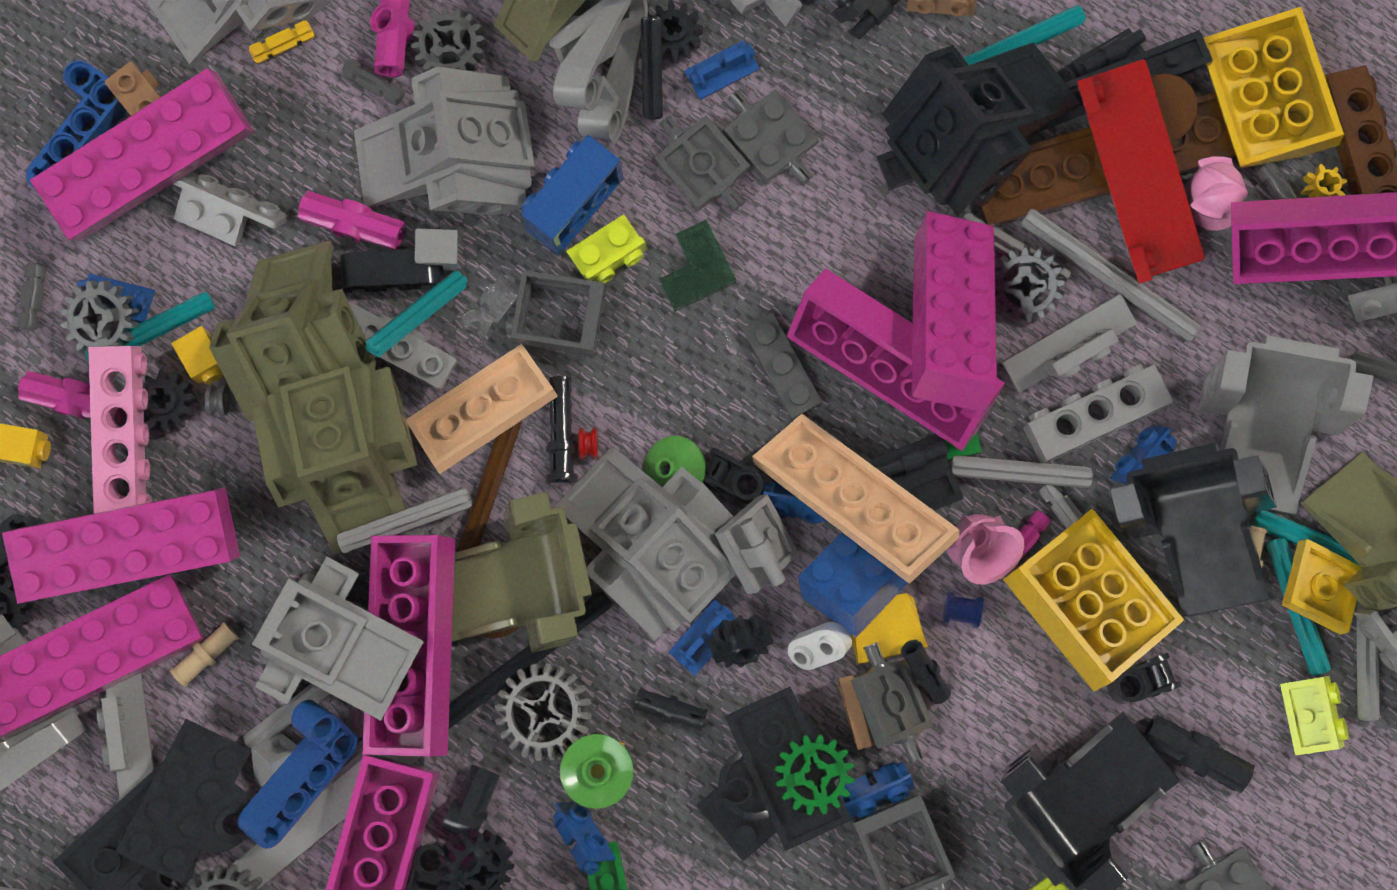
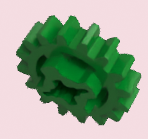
[775,734,855,815]

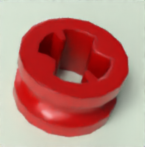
[579,428,598,460]

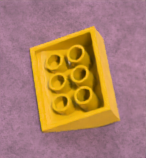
[1204,7,1344,168]
[1003,508,1184,692]

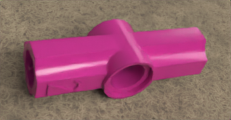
[370,0,415,78]
[298,190,406,250]
[18,371,127,426]

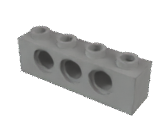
[1023,364,1174,463]

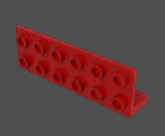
[1077,59,1205,284]

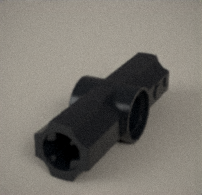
[1143,715,1255,793]

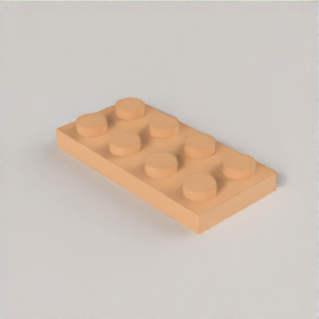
[406,344,558,474]

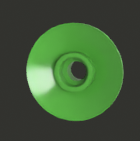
[642,436,706,487]
[560,734,633,809]

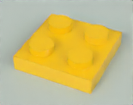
[1282,539,1363,635]

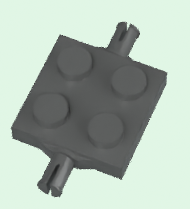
[722,89,819,185]
[654,115,750,212]
[851,642,933,764]
[1180,839,1270,890]

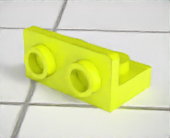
[567,214,647,284]
[1280,676,1349,756]

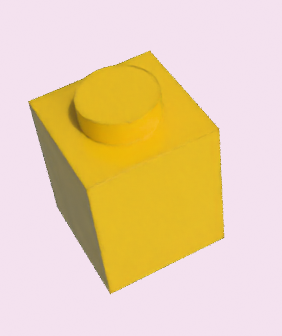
[171,326,223,384]
[0,423,51,469]

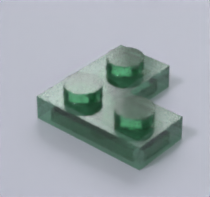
[659,219,736,312]

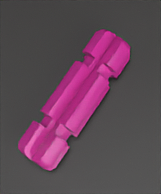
[1009,510,1051,573]

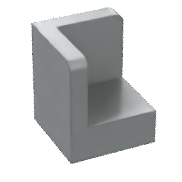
[415,229,458,271]
[251,733,297,788]

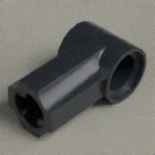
[442,764,501,838]

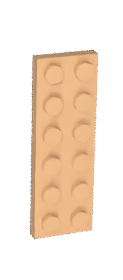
[752,414,959,584]

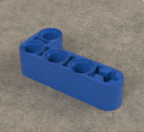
[26,60,127,190]
[238,700,358,849]

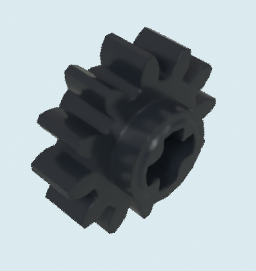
[647,0,703,63]
[143,370,198,433]
[708,615,774,668]

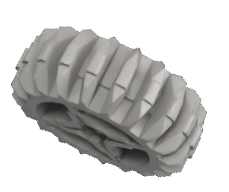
[495,663,592,761]

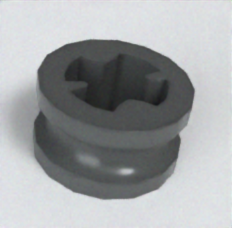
[205,384,230,416]

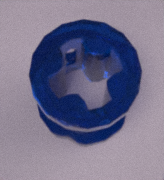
[942,591,984,629]

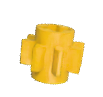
[1300,164,1348,198]

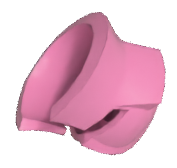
[1185,157,1248,231]
[946,514,1024,585]

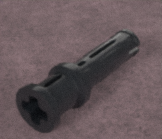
[546,376,578,483]

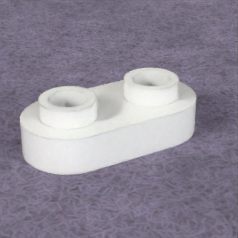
[788,622,852,670]

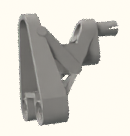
[543,0,648,142]

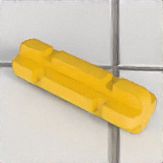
[249,20,315,64]

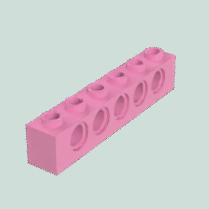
[88,346,151,513]

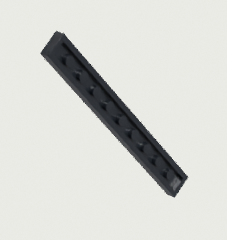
[876,30,1213,191]

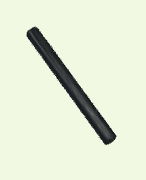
[449,592,612,729]

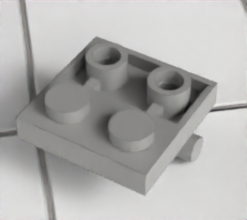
[715,494,799,594]

